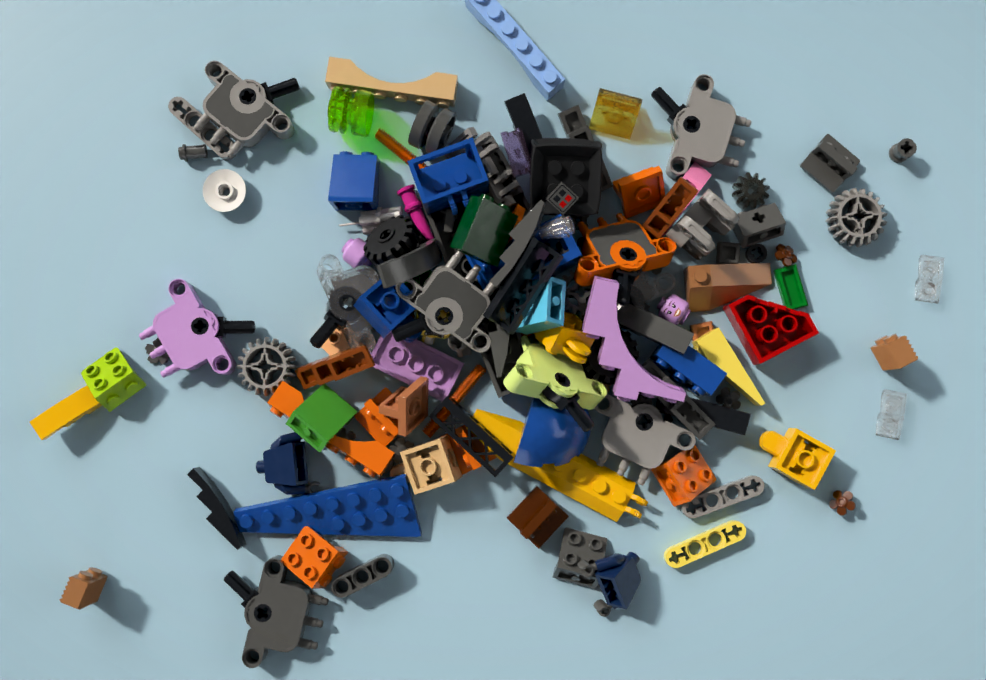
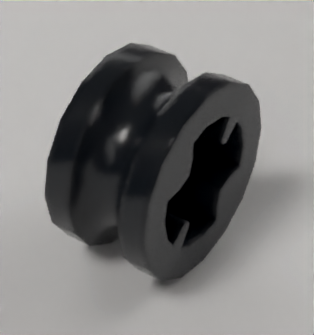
[745,244,767,263]

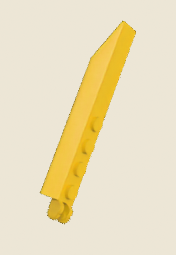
[466,409,648,522]

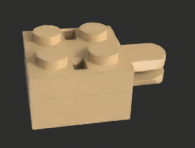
[390,435,463,495]

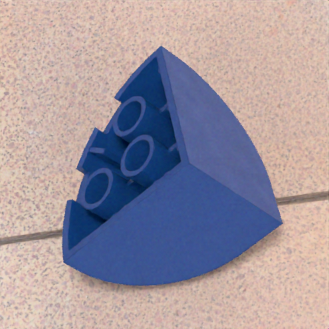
[514,398,591,467]

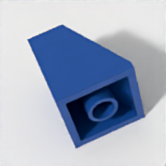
[328,151,380,211]

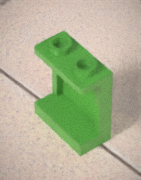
[285,384,358,453]

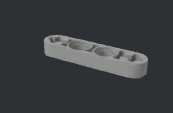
[168,97,236,160]
[681,475,765,518]

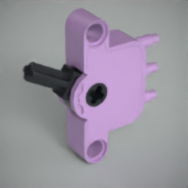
[139,279,256,378]

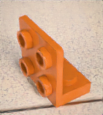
[651,445,716,507]

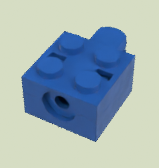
[353,279,422,343]

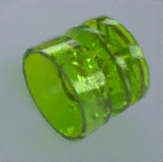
[328,86,374,137]

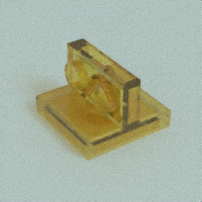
[589,88,642,140]

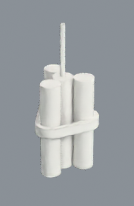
[339,206,403,235]

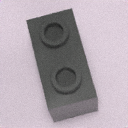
[733,203,786,248]

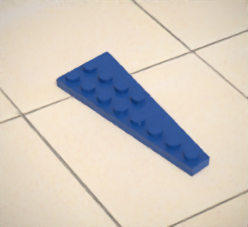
[233,474,422,537]

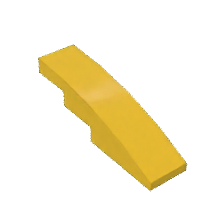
[30,385,102,440]

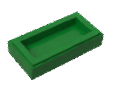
[773,264,808,310]

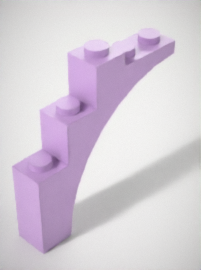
[582,276,686,403]

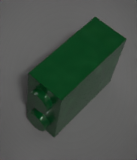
[450,194,518,267]

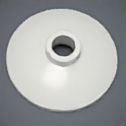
[203,169,246,212]

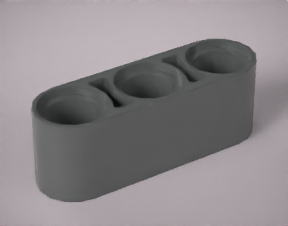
[331,554,394,598]

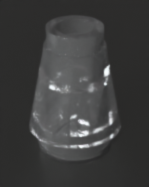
[539,215,575,240]

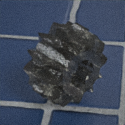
[732,172,770,210]

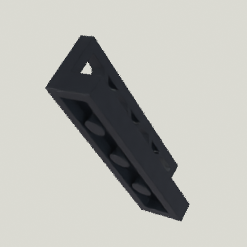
[483,237,564,335]
[429,396,515,477]

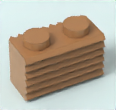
[870,334,918,371]
[59,567,107,610]

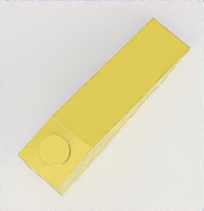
[691,327,765,406]

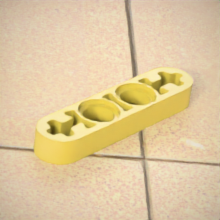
[664,520,746,568]

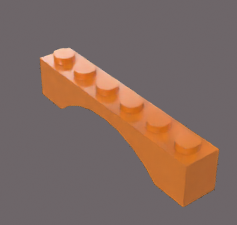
[267,381,395,478]

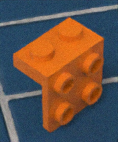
[281,526,348,589]

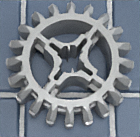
[825,188,888,247]
[236,337,297,396]

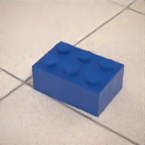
[649,345,727,397]

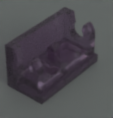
[500,128,531,178]

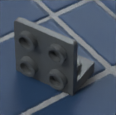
[552,528,607,589]

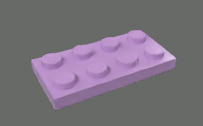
[371,332,464,401]

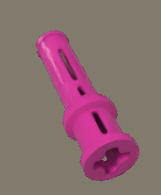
[397,184,434,240]

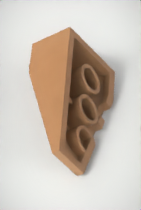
[683,263,772,312]

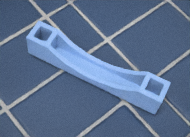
[465,0,565,101]

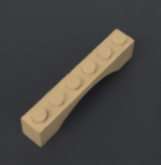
[325,57,458,108]

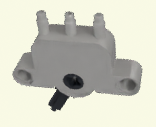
[651,74,751,180]

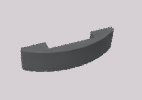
[377,238,442,288]

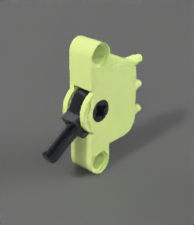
[503,335,607,432]

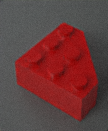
[723,295,819,365]

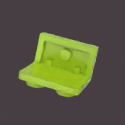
[81,348,147,412]

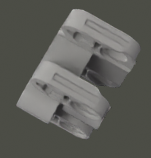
[666,188,740,260]

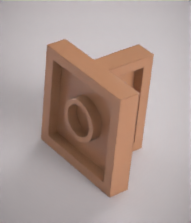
[379,376,429,437]

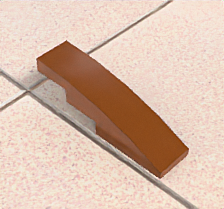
[642,177,699,240]
[295,344,375,390]

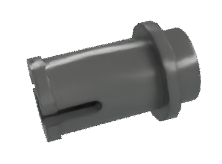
[178,144,208,162]

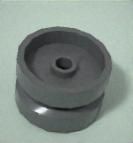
[408,100,456,153]

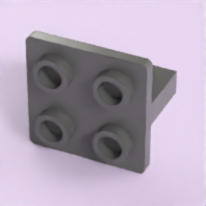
[800,134,860,193]

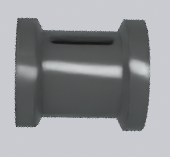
[889,138,917,163]

